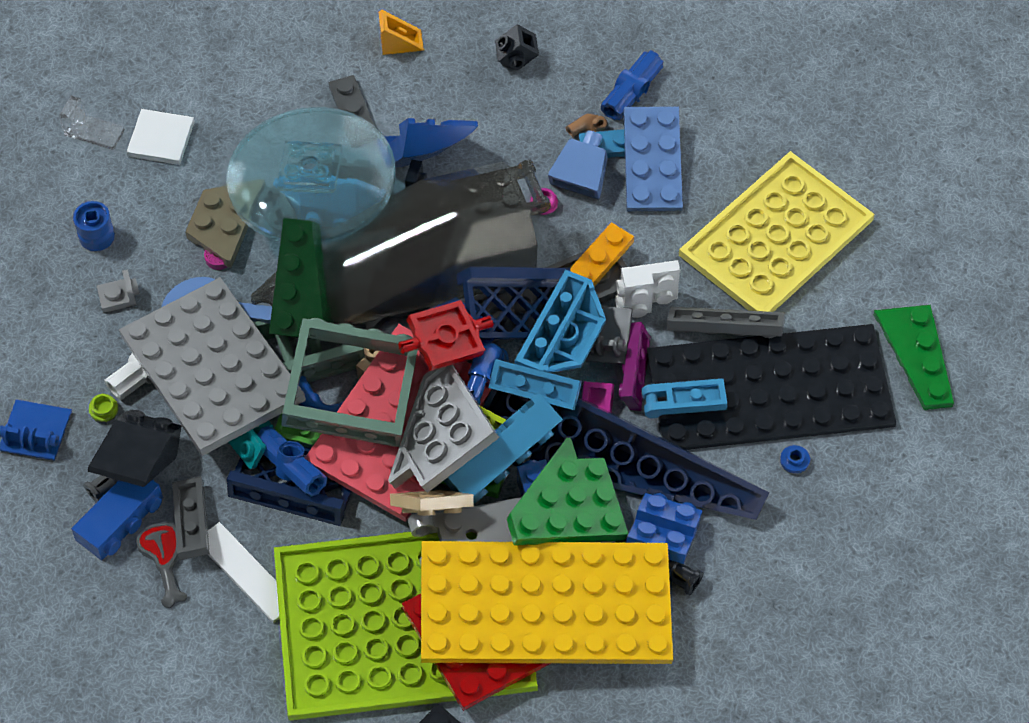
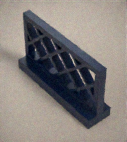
[456,267,570,340]
[226,447,353,527]

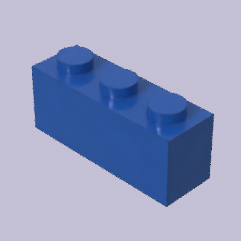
[71,480,163,561]

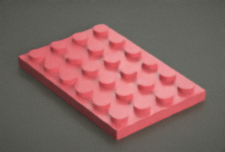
[305,324,491,522]

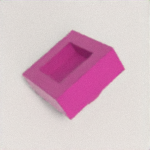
[582,381,614,413]

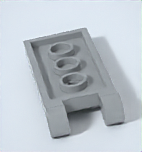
[408,497,522,565]

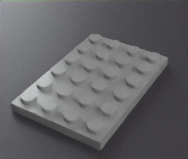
[119,277,306,456]

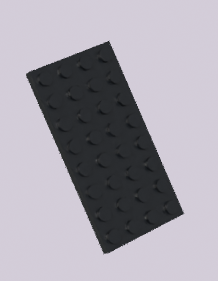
[647,324,896,450]

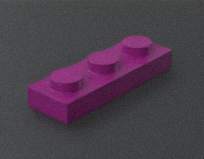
[619,322,651,411]

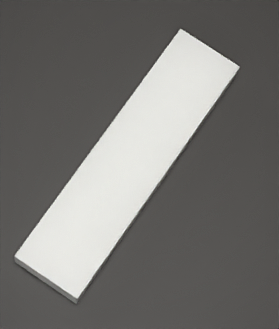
[208,522,280,624]

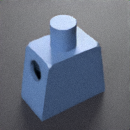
[548,130,608,200]

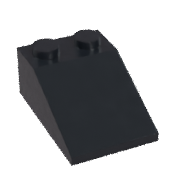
[88,410,182,487]

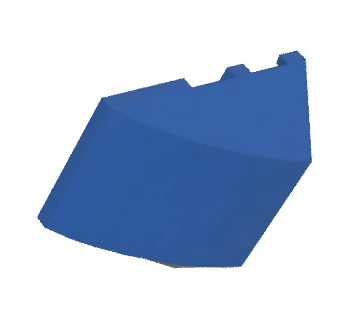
[374,118,478,169]

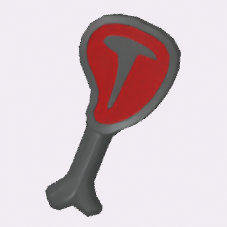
[136,522,187,608]

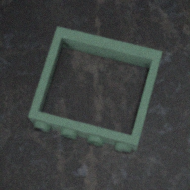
[282,318,418,447]

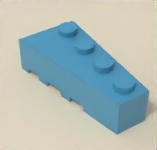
[443,392,563,504]

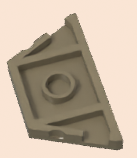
[185,180,265,268]

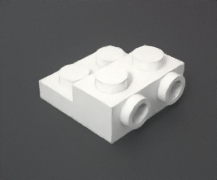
[615,260,680,318]

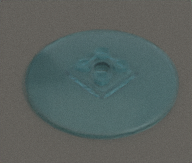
[226,107,396,243]

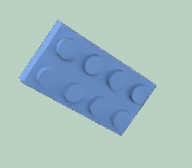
[623,107,683,212]

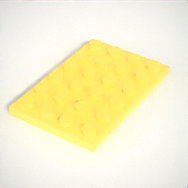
[679,151,875,312]

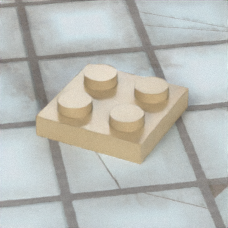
[390,490,474,516]

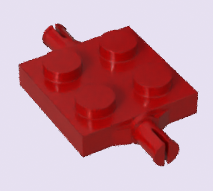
[398,300,493,371]

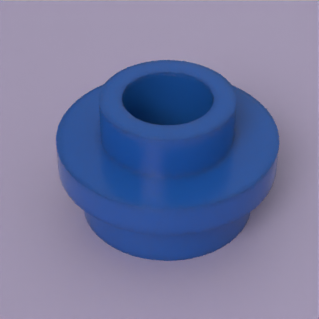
[780,445,810,473]

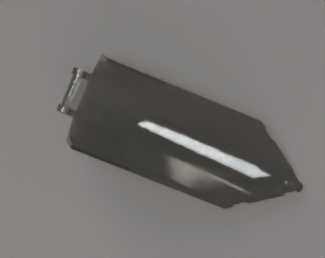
[251,160,551,325]

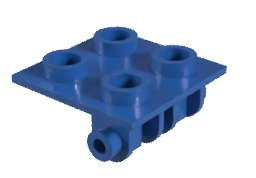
[0,400,72,461]

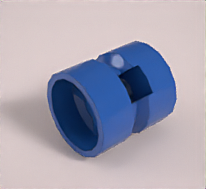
[73,201,115,251]

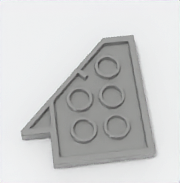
[388,364,500,493]

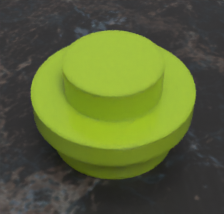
[89,394,118,422]

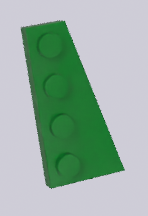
[873,305,954,410]

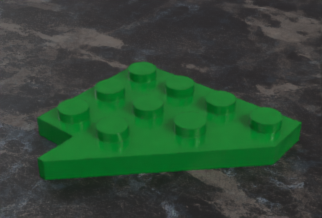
[506,438,629,545]

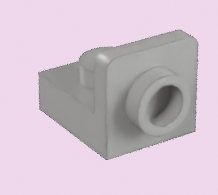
[97,269,140,313]

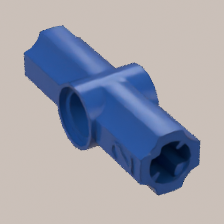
[601,50,664,121]
[257,426,327,497]

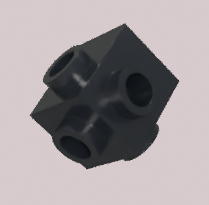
[495,24,539,70]

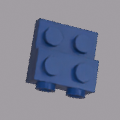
[626,493,703,564]

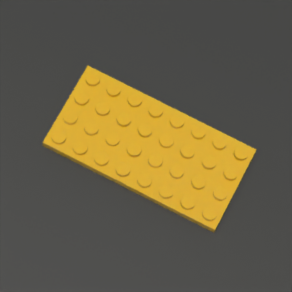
[421,541,673,664]

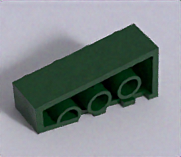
[269,218,330,341]

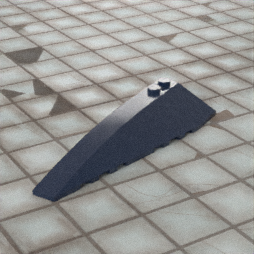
[483,389,770,520]

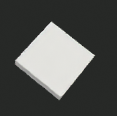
[127,109,195,165]

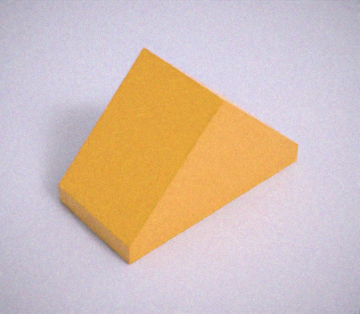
[378,10,424,55]

